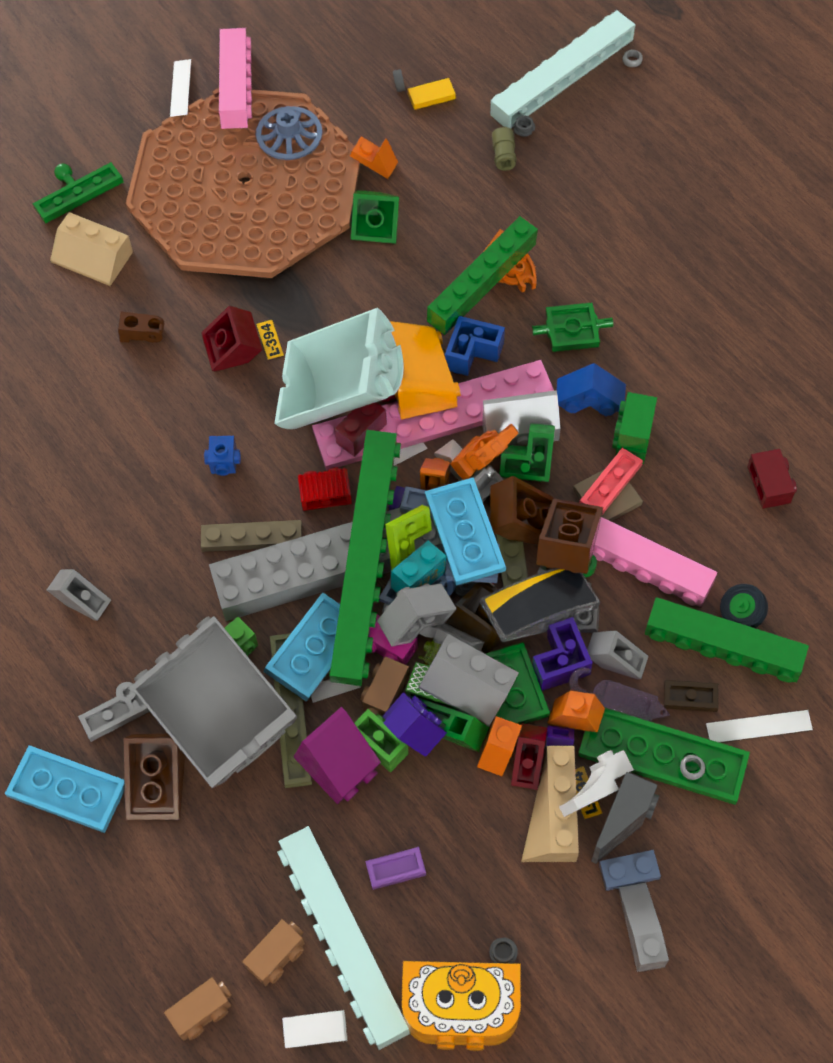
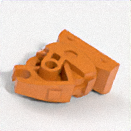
[482,229,537,292]
[450,423,519,480]

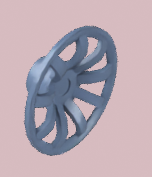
[256,106,322,160]

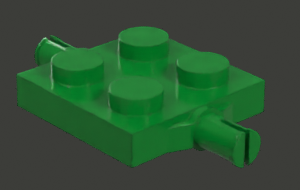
[532,302,613,352]

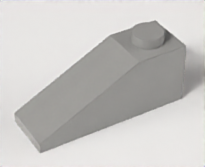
[618,883,669,972]

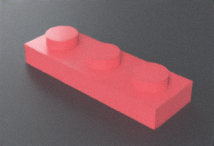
[579,448,643,515]

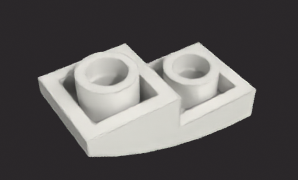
[282,1010,347,1048]

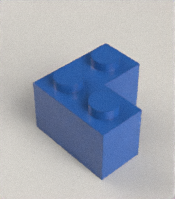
[445,316,505,376]
[557,363,626,416]

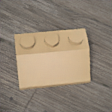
[50,212,133,286]

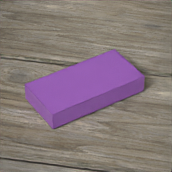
[366,847,426,890]

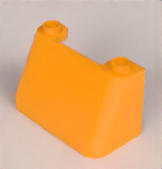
[390,321,461,420]

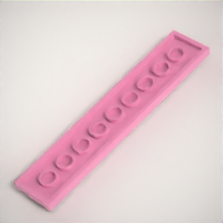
[312,360,554,471]

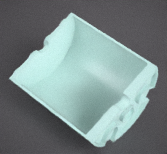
[274,308,404,429]

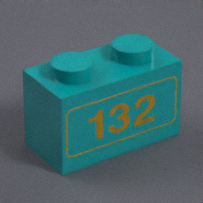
[391,540,447,593]

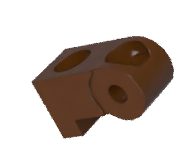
[118,311,165,343]

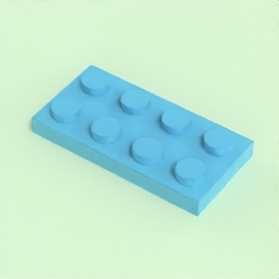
[425,477,506,586]
[263,592,340,702]
[5,745,125,833]

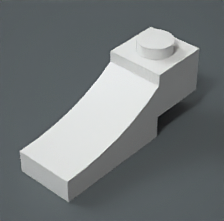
[559,750,634,817]

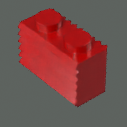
[298,467,352,511]

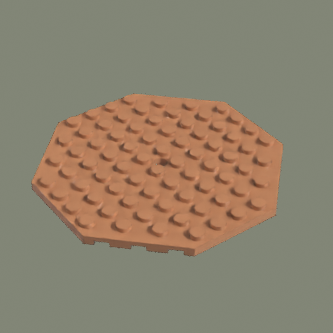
[126,88,361,278]

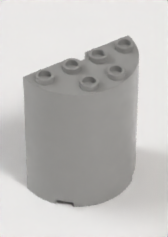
[130,616,297,788]

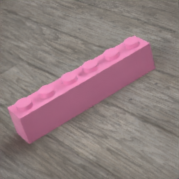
[219,28,252,129]
[593,517,718,607]

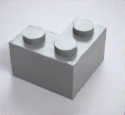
[377,583,456,646]

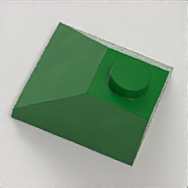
[351,190,400,243]

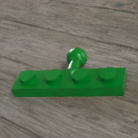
[33,162,124,224]

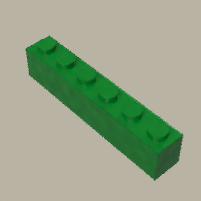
[427,216,538,335]
[645,597,809,683]

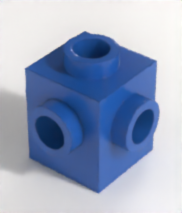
[204,436,241,476]

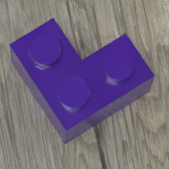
[532,617,593,691]
[382,692,447,757]

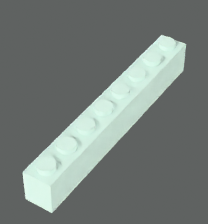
[490,10,635,129]
[277,826,410,1050]

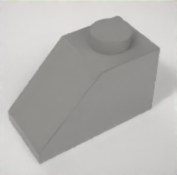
[47,569,111,621]
[587,631,648,679]

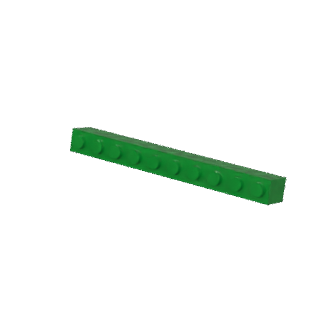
[330,430,401,686]

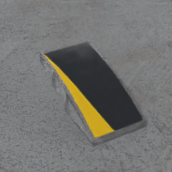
[479,568,600,642]

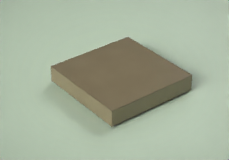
[573,469,643,522]

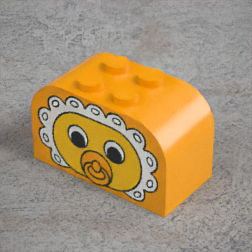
[402,961,521,1050]

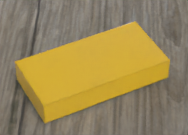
[408,78,456,110]

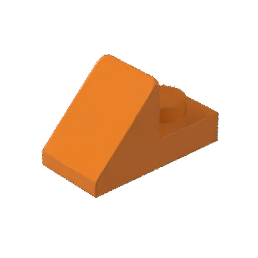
[350,136,398,179]

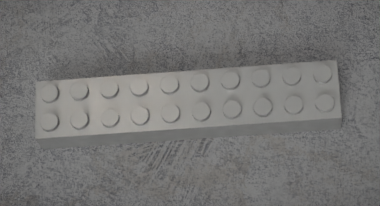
[209,508,445,621]

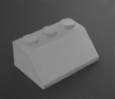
[482,390,561,447]
[418,634,518,727]

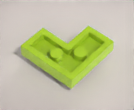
[385,505,432,570]

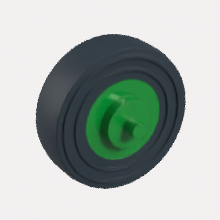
[720,584,768,628]

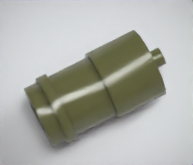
[492,127,517,171]

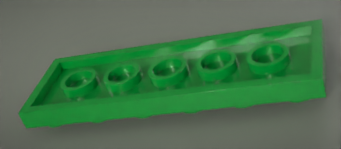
[578,708,750,805]

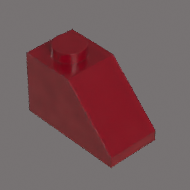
[511,723,547,790]

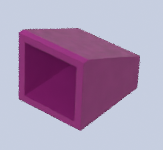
[293,707,381,805]

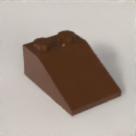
[490,476,556,545]
[536,498,603,574]
[123,734,185,820]

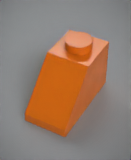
[420,458,451,490]
[547,691,605,733]
[477,716,522,776]

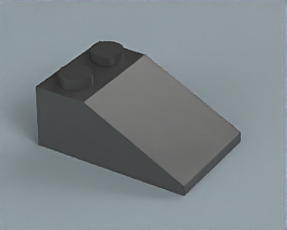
[591,772,659,864]

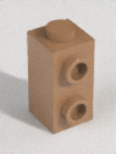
[360,656,410,717]
[242,919,305,987]
[164,977,232,1041]

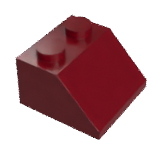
[201,305,263,372]

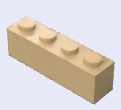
[521,746,579,862]

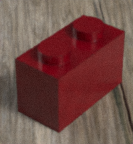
[334,402,387,457]
[747,449,797,509]

